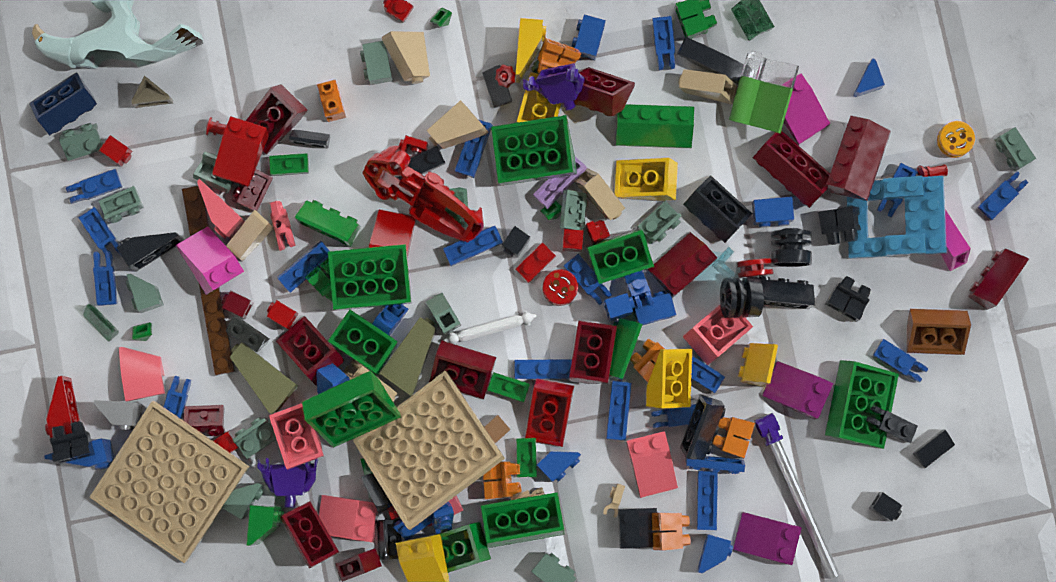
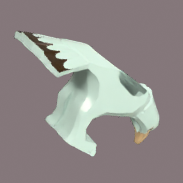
[32,0,203,69]

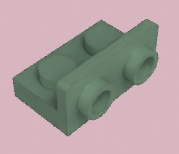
[995,127,1036,171]
[560,190,587,230]
[638,200,682,243]
[233,417,277,459]

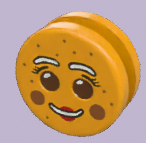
[937,121,975,158]

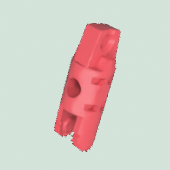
[270,201,296,251]

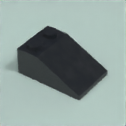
[116,232,185,272]

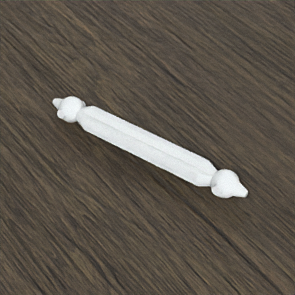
[444,311,537,345]

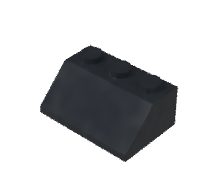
[683,175,753,243]
[759,276,815,309]
[680,394,726,460]

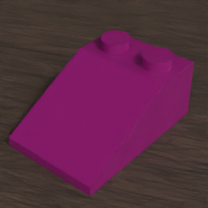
[762,361,834,420]
[733,512,802,565]

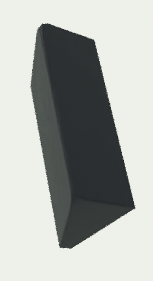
[482,65,512,108]
[289,129,330,148]
[913,429,955,468]
[360,474,393,513]
[377,519,402,560]

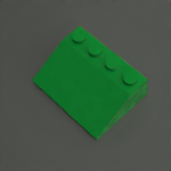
[491,115,577,186]
[328,244,412,311]
[825,360,899,449]
[302,371,401,448]

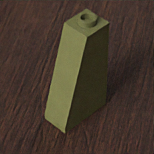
[379,317,437,396]
[230,342,299,415]

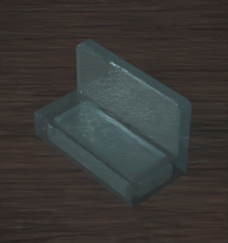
[712,247,735,278]

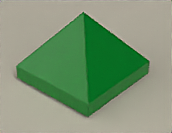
[430,7,452,27]
[540,201,562,220]
[132,322,152,341]

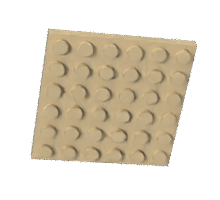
[353,371,505,530]
[89,401,250,563]

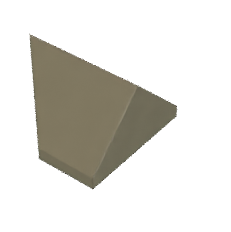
[131,75,173,108]

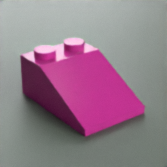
[782,73,830,145]
[175,227,244,295]

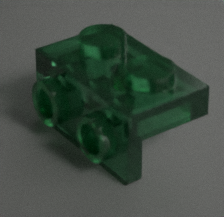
[731,0,775,41]

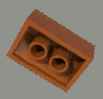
[907,309,971,355]

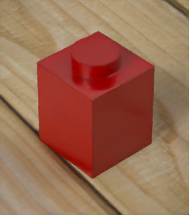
[99,135,133,167]
[562,229,584,252]
[267,300,299,330]

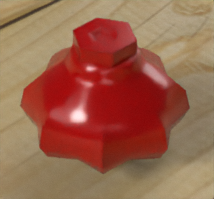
[495,64,516,88]

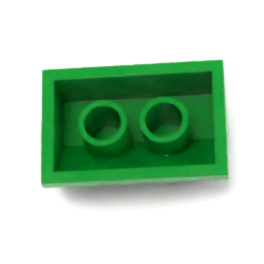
[295,200,360,247]
[586,229,654,284]
[328,309,398,375]
[609,318,643,382]
[246,505,285,546]

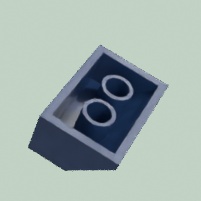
[29,72,97,136]

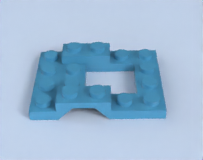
[847,176,947,259]

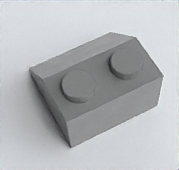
[94,400,142,430]

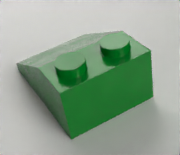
[440,522,491,573]

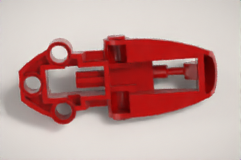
[362,146,484,242]

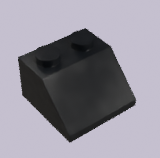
[618,508,658,549]

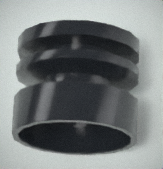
[771,228,812,267]
[720,277,764,318]

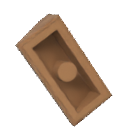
[484,415,511,443]

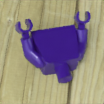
[523,63,584,111]
[257,458,319,508]

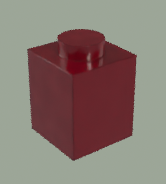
[222,290,254,319]

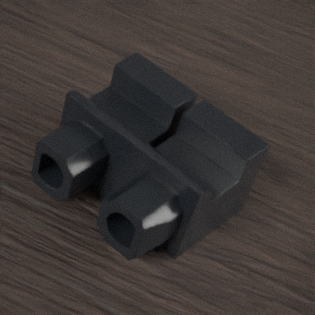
[818,206,861,245]
[825,276,871,322]
[49,421,95,464]

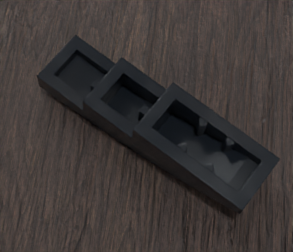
[677,37,756,84]

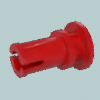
[206,117,227,136]
[917,164,948,177]

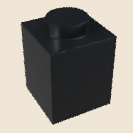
[502,226,531,258]
[869,492,903,522]

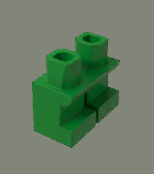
[674,0,717,39]
[305,258,332,301]

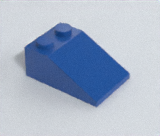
[44,438,115,470]

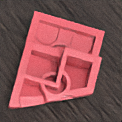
[119,347,165,402]

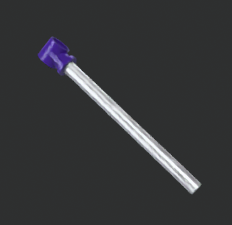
[754,413,840,579]

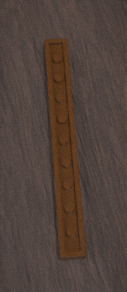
[182,186,235,376]

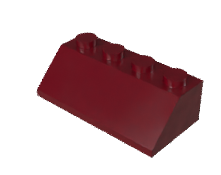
[826,115,891,201]
[752,130,830,208]

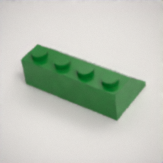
[616,104,694,149]
[481,492,565,548]

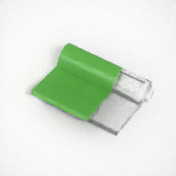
[729,51,799,133]

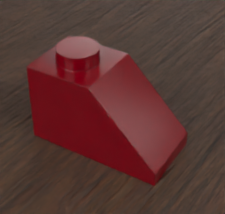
[335,548,382,582]

